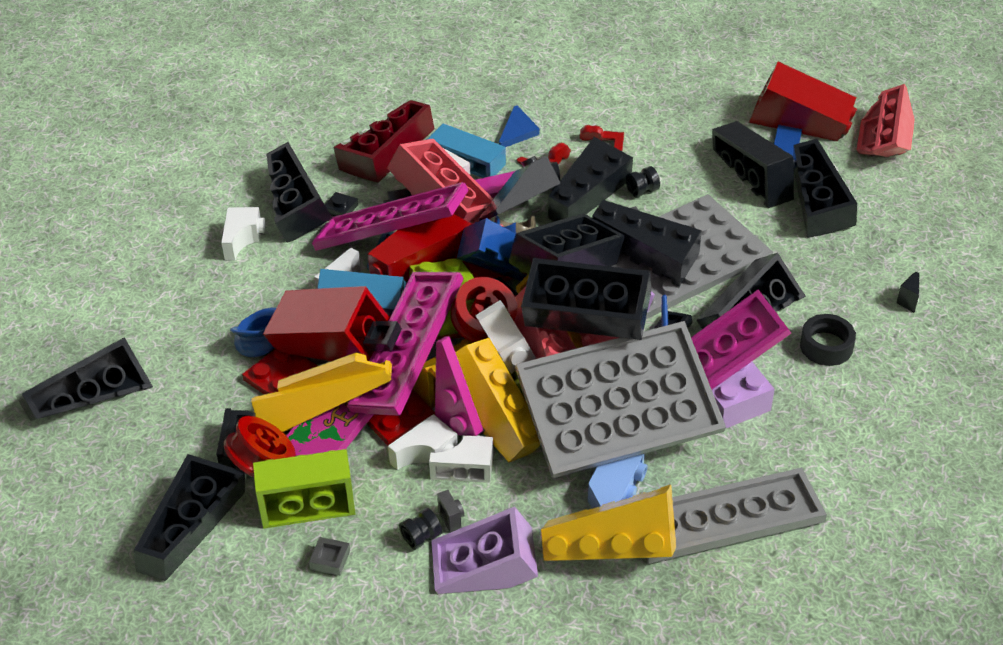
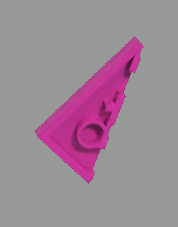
[435,336,483,436]

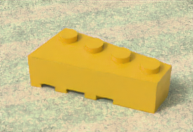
[541,484,676,561]

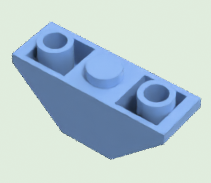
[588,453,648,509]

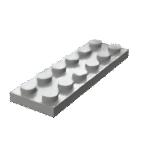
[646,467,827,564]

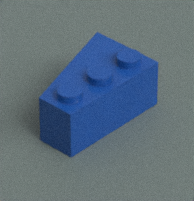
[456,218,527,281]

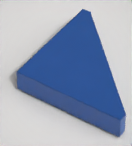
[499,105,540,147]

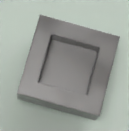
[437,490,464,533]
[309,537,351,576]

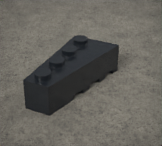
[592,200,702,287]

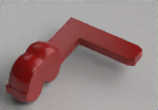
[579,125,624,151]
[516,142,571,166]

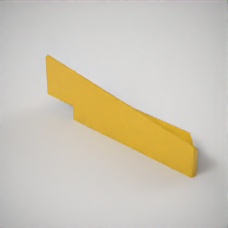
[251,353,392,432]

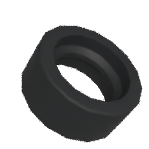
[800,314,856,366]

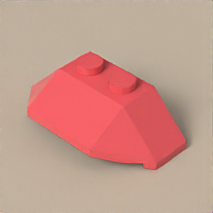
[856,84,915,157]

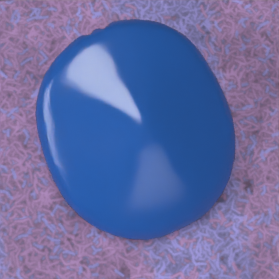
[230,307,276,357]

